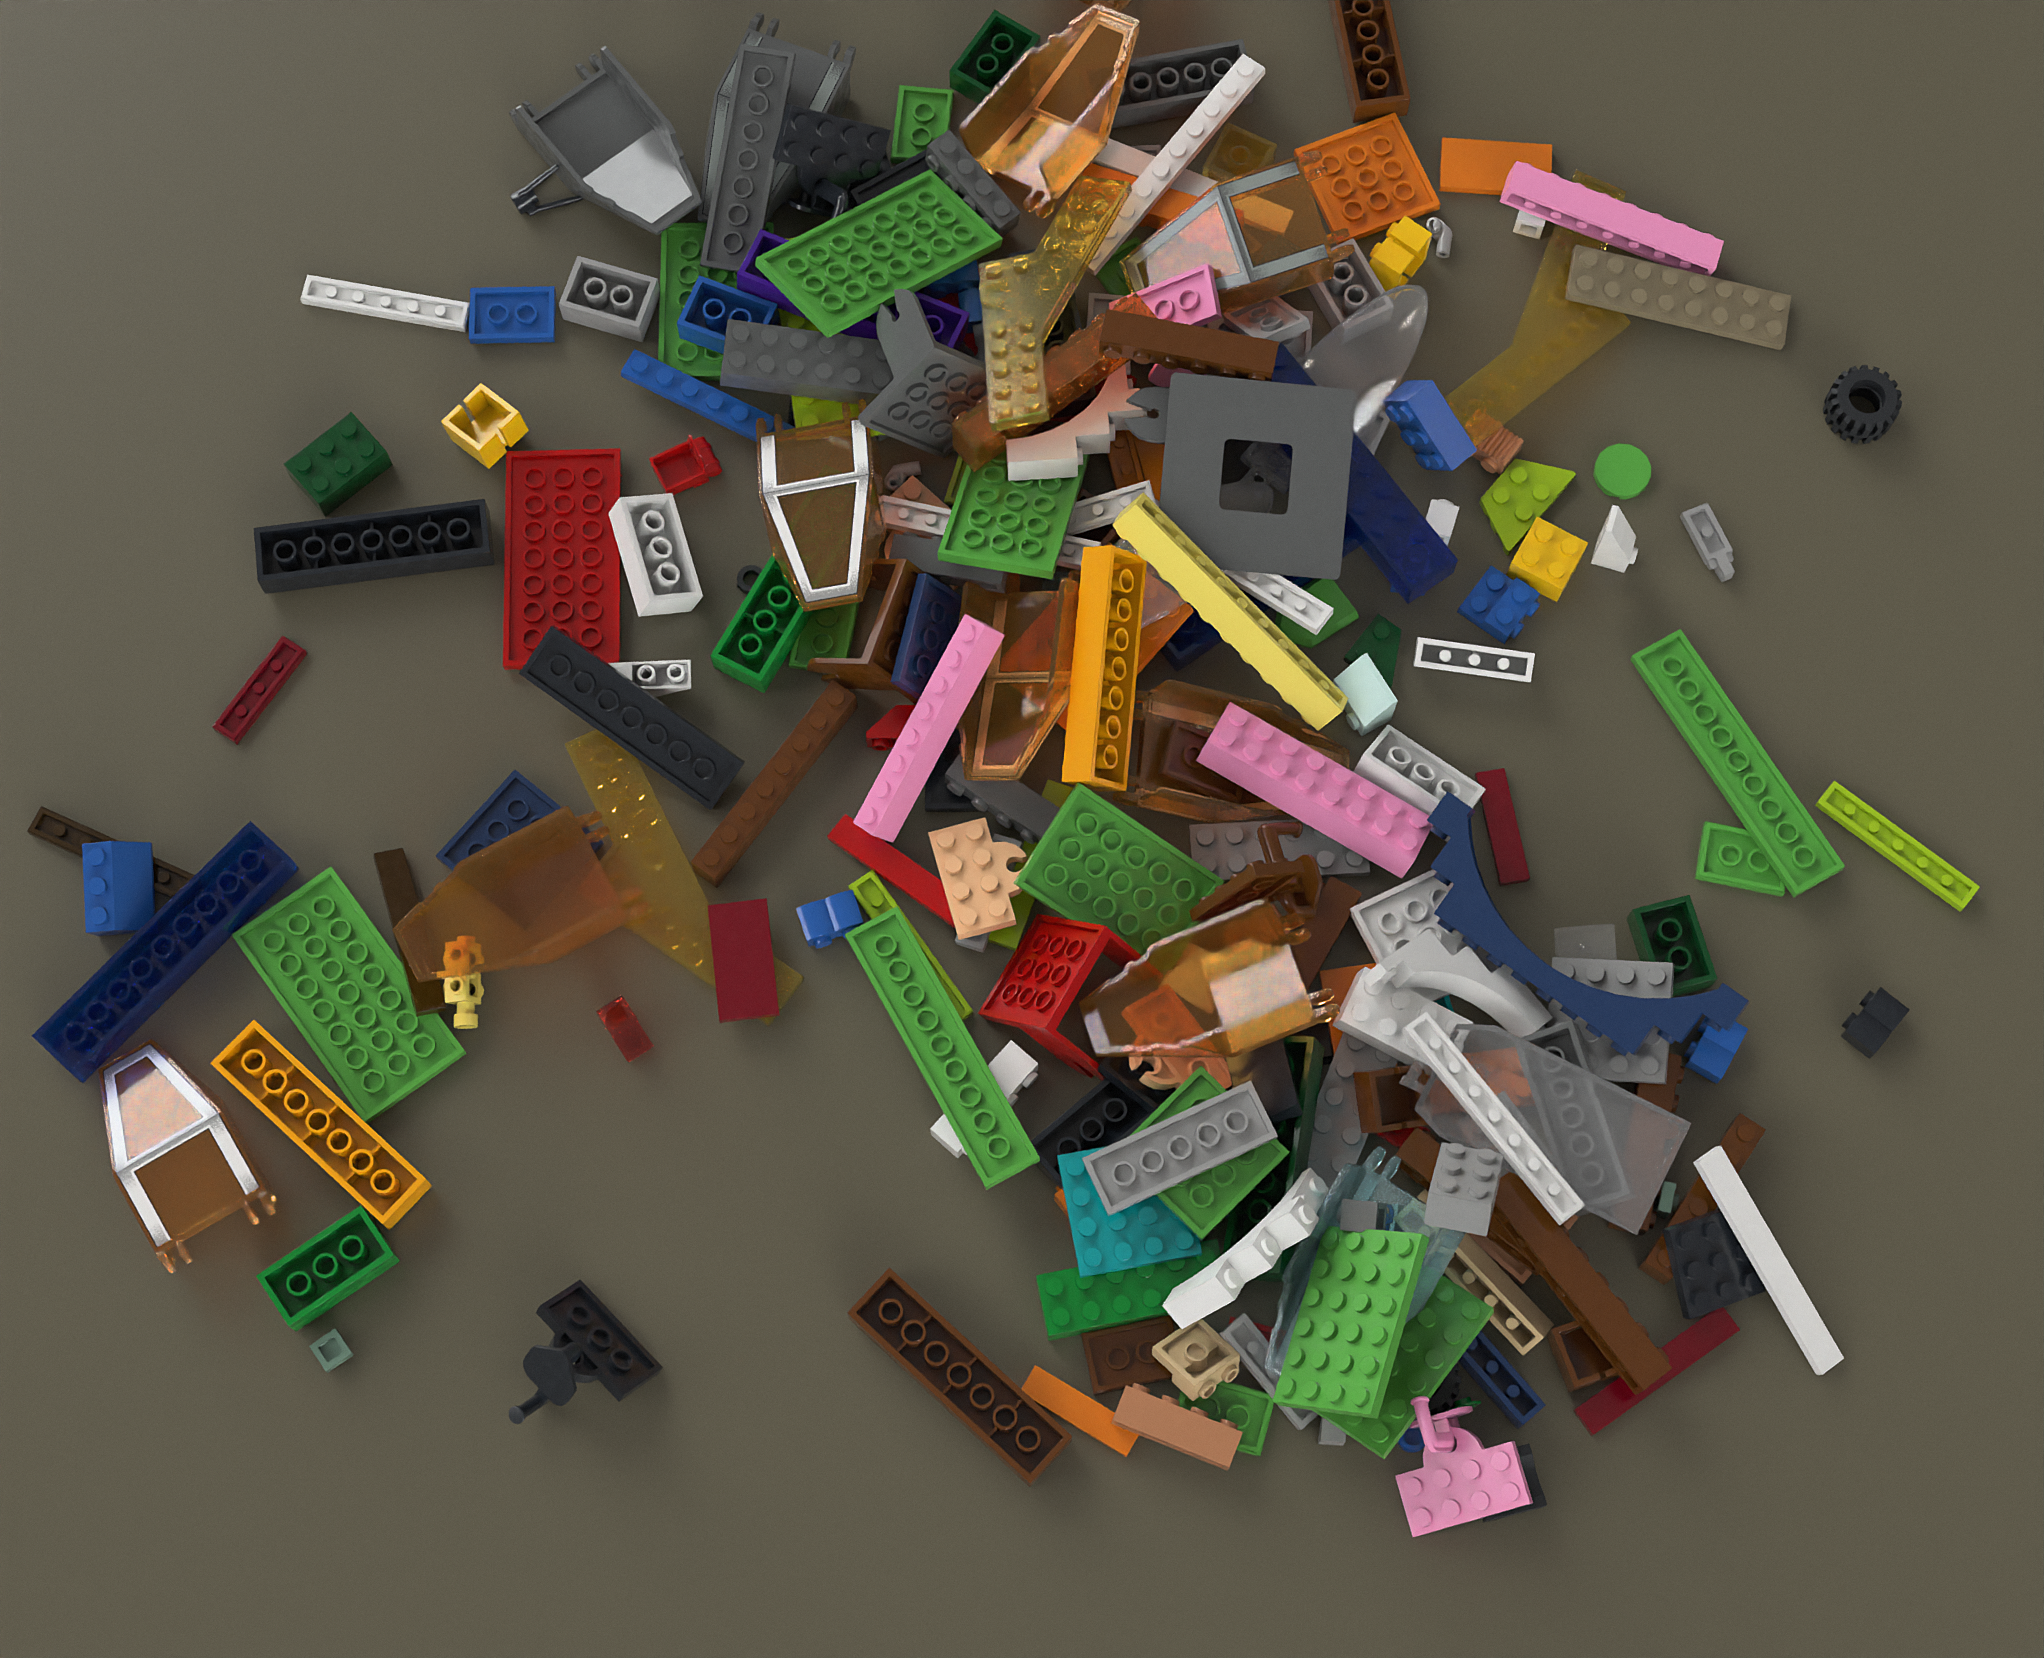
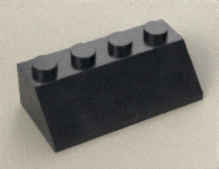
[1031,1078,1151,1190]

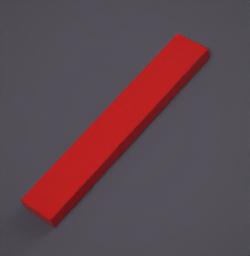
[827,814,955,928]

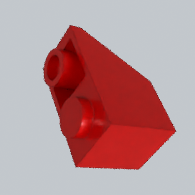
[866,705,916,751]

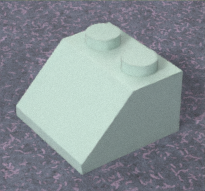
[1333,653,1398,736]

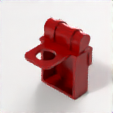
[649,434,722,495]

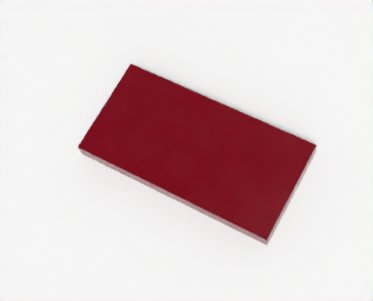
[707,898,780,1023]

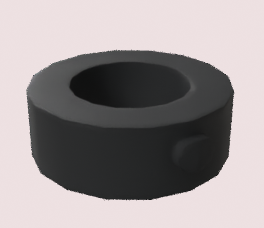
[736,565,762,595]

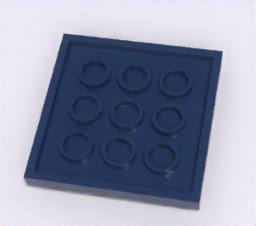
[891,573,994,725]
[436,770,604,931]

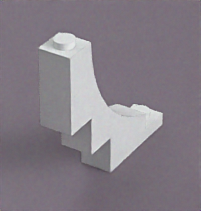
[1362,929,1553,1039]

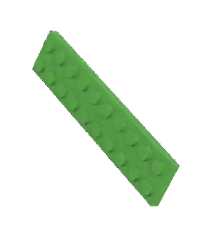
[1630,629,1845,898]
[845,906,1040,1190]

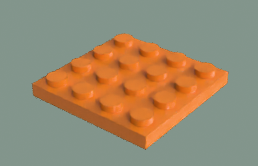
[1294,112,1441,245]

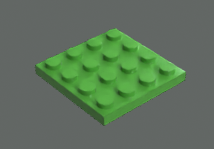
[1130,1066,1289,1241]

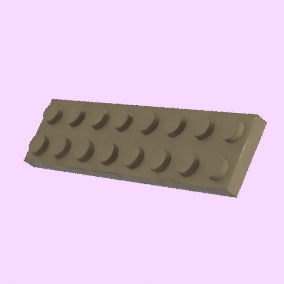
[1565,244,1791,350]

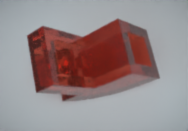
[596,995,654,1063]

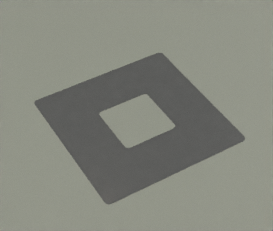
[1159,372,1357,580]

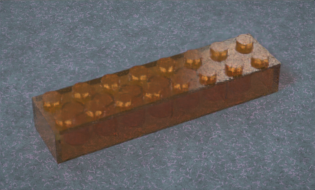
[952,293,1157,472]

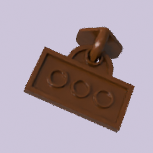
[1189,821,1322,922]

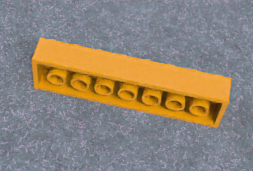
[1062,545,1147,792]
[210,1020,432,1231]

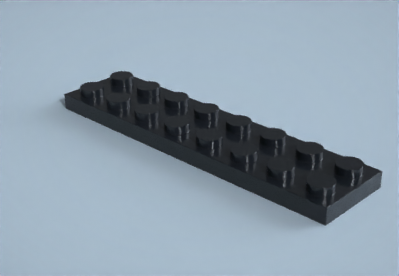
[519,625,745,810]

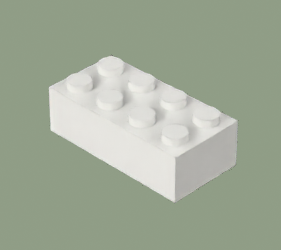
[608,493,703,617]
[1332,967,1473,1081]

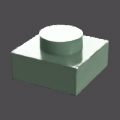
[1654,1181,1679,1219]
[309,1328,354,1373]

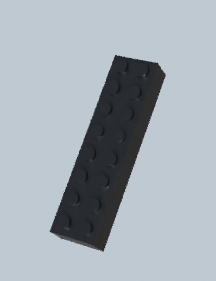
[254,499,495,594]

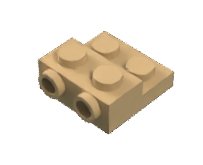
[1152,1318,1240,1401]

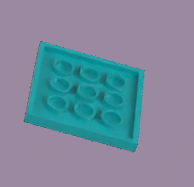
[1057,1147,1202,1278]

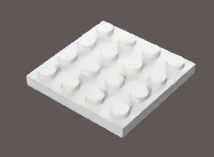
[1350,869,1499,1002]

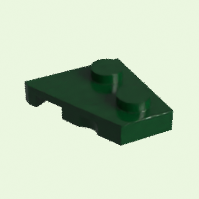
[1343,613,1402,690]

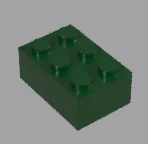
[949,9,1041,114]
[284,412,393,517]
[1626,895,1718,997]

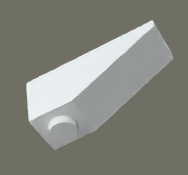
[1591,505,1638,573]

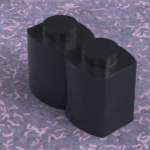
[1841,987,1910,1059]

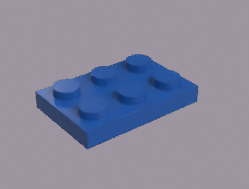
[469,286,556,344]

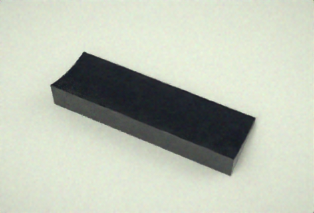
[1205,943,1303,1123]

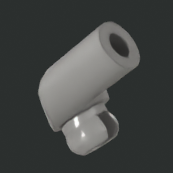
[1426,217,1453,258]
[884,461,922,491]

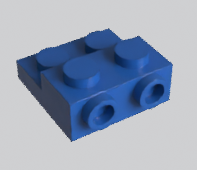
[1457,565,1541,645]

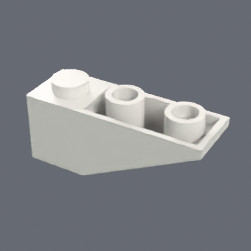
[608,660,691,697]

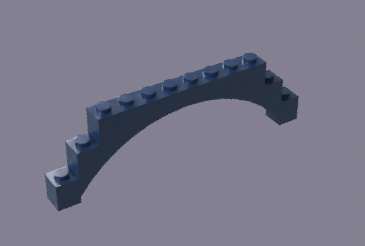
[1427,791,1750,1056]

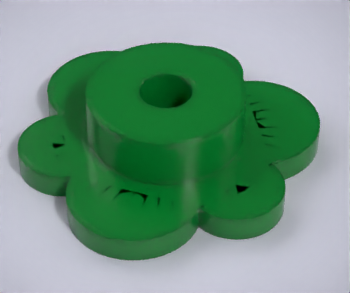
[1448,1397,1481,1411]

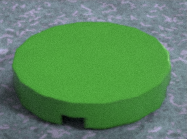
[1593,443,1651,500]

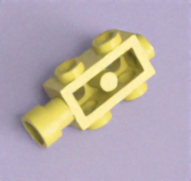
[443,937,484,1029]

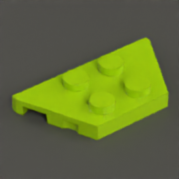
[1479,458,1576,555]

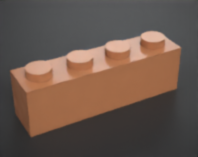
[1111,1383,1243,1471]

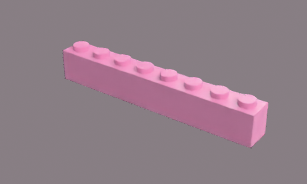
[1499,161,1724,276]
[853,614,1005,843]

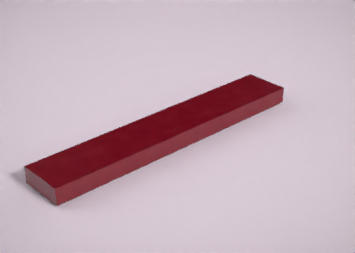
[1573,1307,1740,1436]

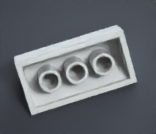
[1353,724,1486,842]

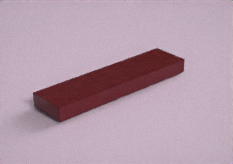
[212,635,308,745]
[1475,768,1530,886]

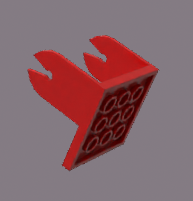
[978,914,1163,1081]

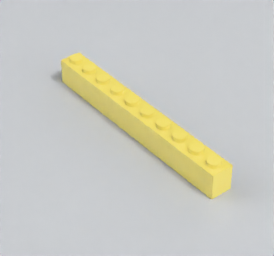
[1112,492,1348,731]

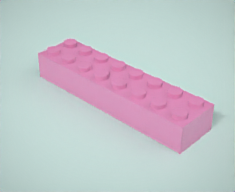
[1196,702,1433,879]

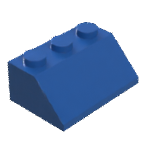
[82,841,156,936]

